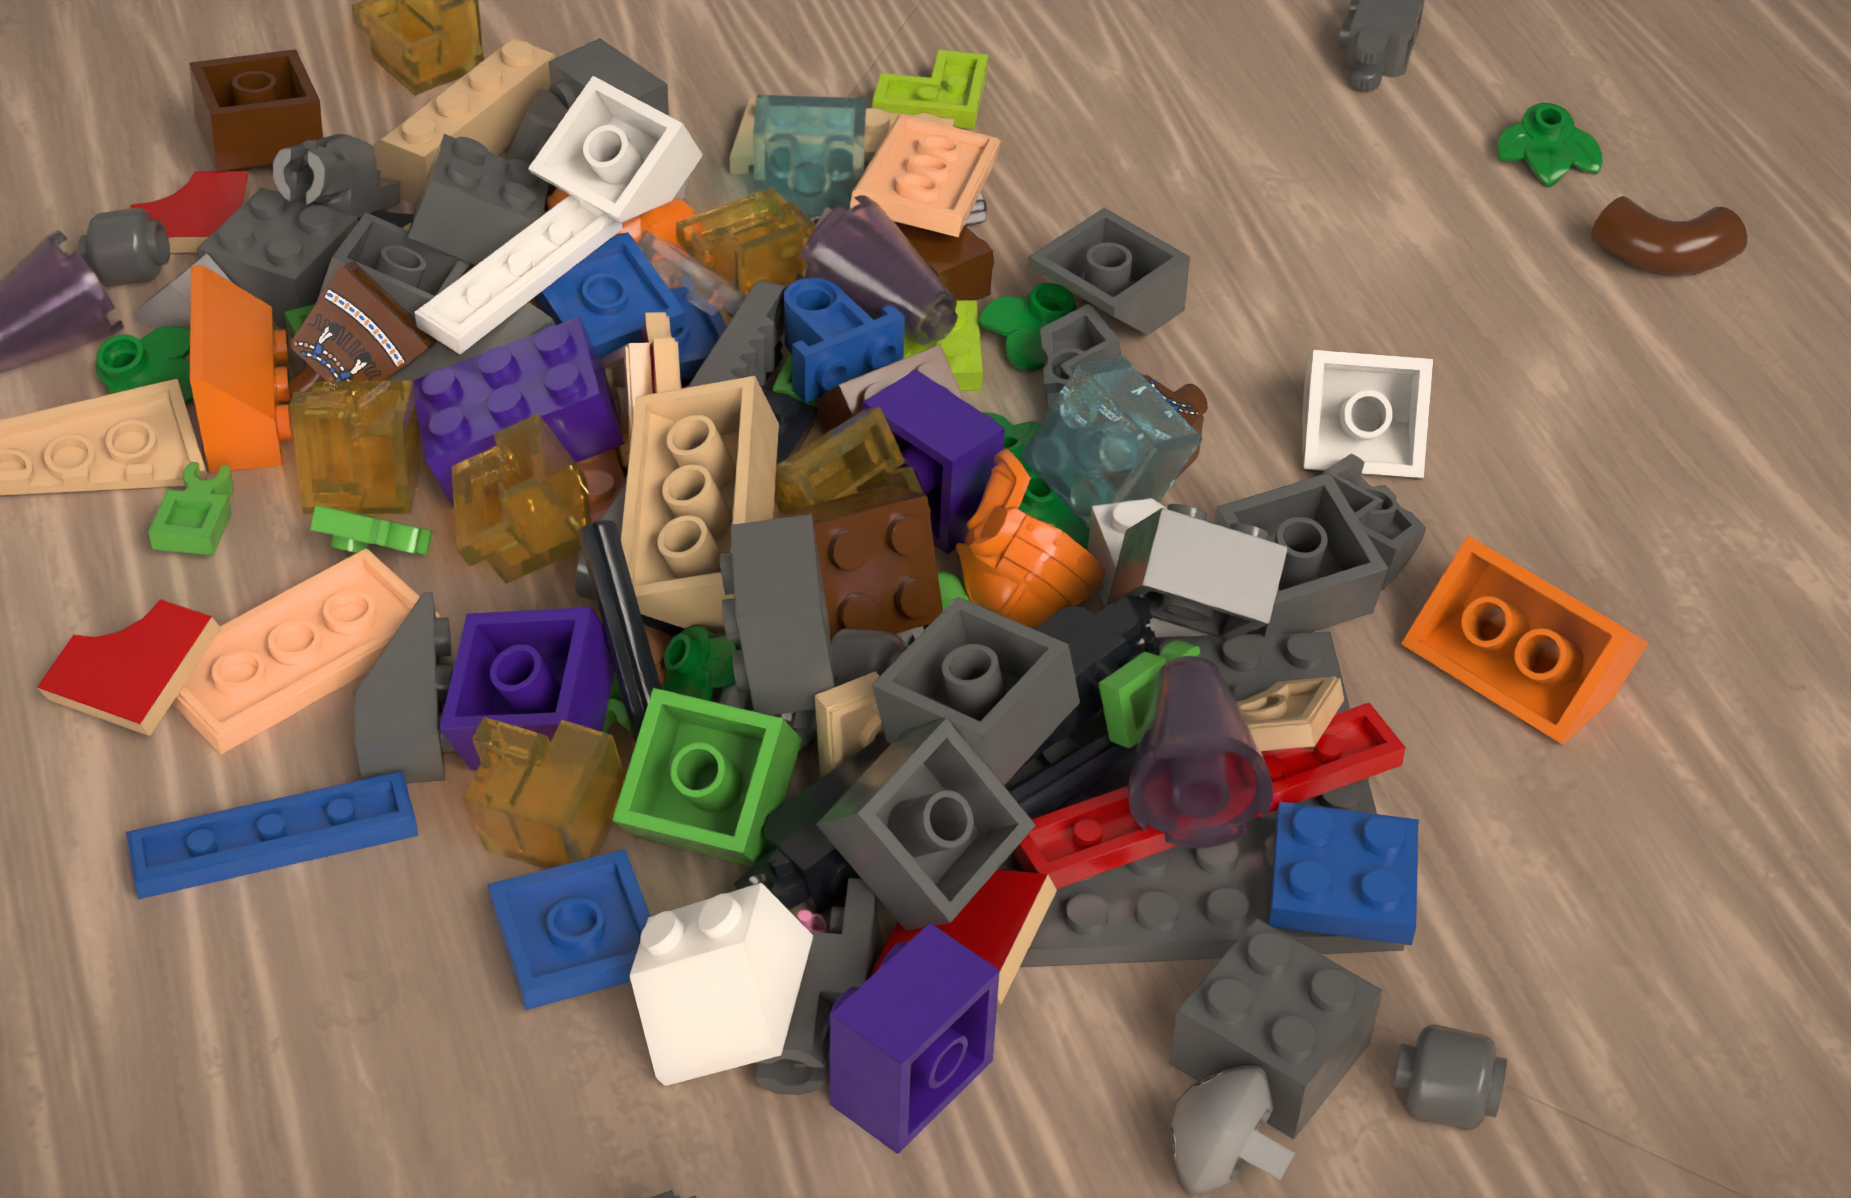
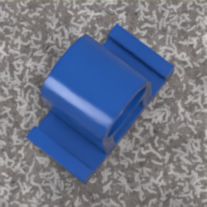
[784,278,905,403]

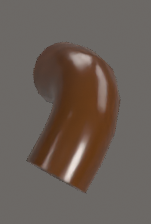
[1591,196,1748,276]

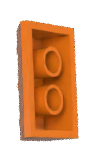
[190,265,293,473]
[1401,535,1649,745]

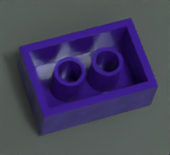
[411,316,625,509]

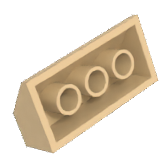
[372,38,555,205]
[621,376,779,633]

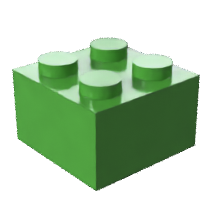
[612,688,802,867]

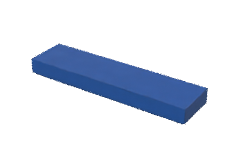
[126,771,418,899]

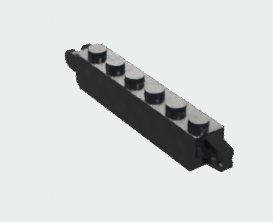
[734,595,1157,914]

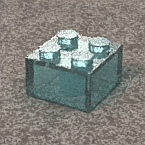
[753,95,866,223]
[1020,356,1203,531]

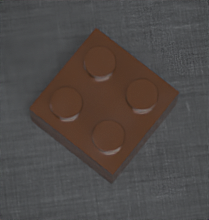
[189,49,323,172]
[777,485,943,638]

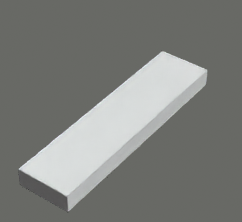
[415,195,623,354]

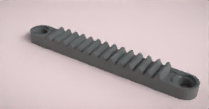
[575,279,788,601]

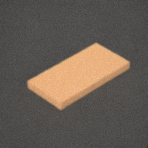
[849,114,1001,237]
[172,548,440,755]

